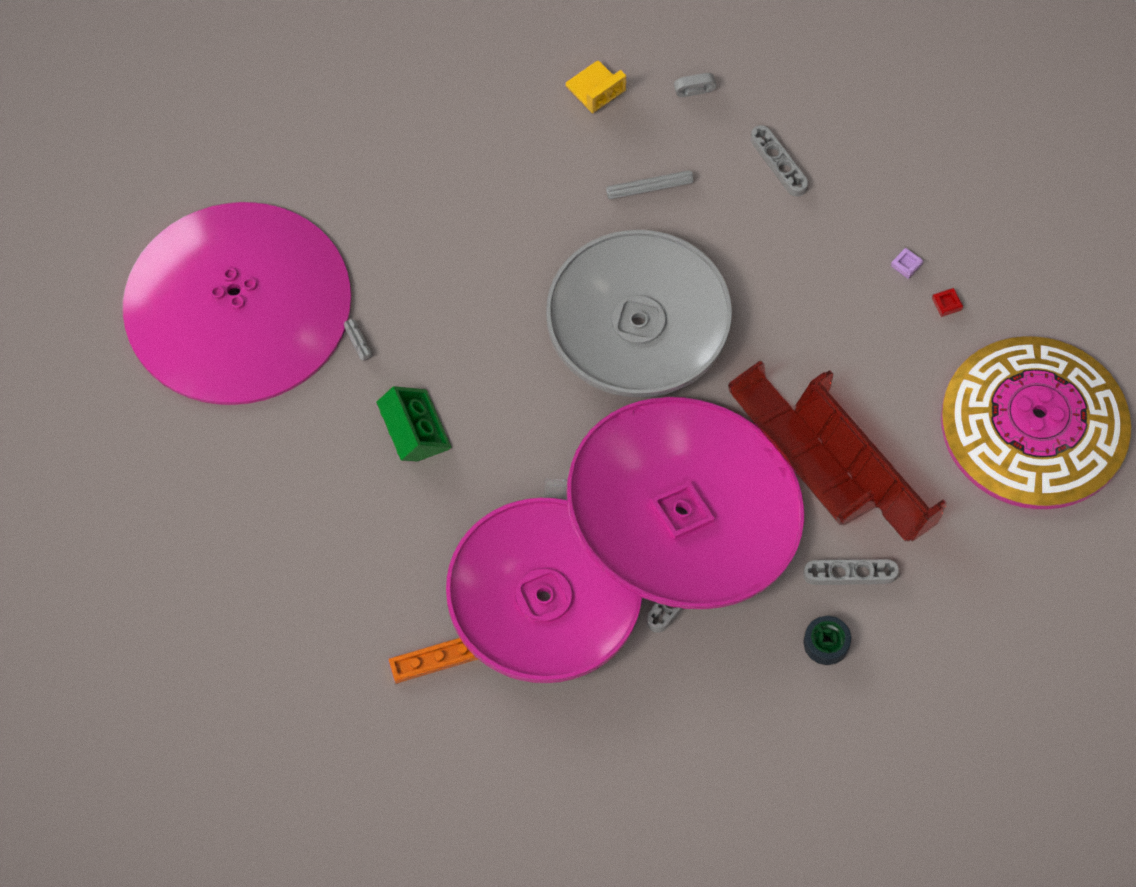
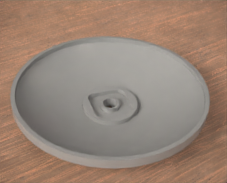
[546,230,732,397]

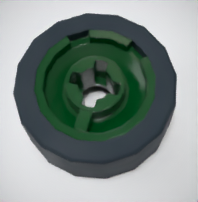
[803,615,852,665]

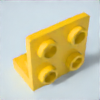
[566,61,626,114]

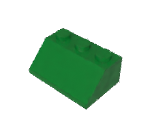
[376,386,452,462]

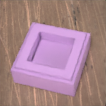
[891,248,923,279]

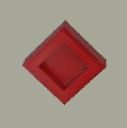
[932,288,963,317]

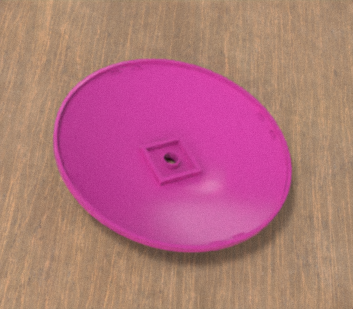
[123,202,351,405]
[566,397,804,609]

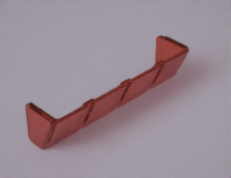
[728,361,876,526]
[794,370,947,542]

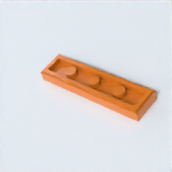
[388,638,478,684]

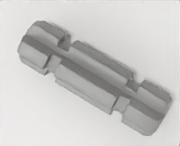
[344,319,372,361]

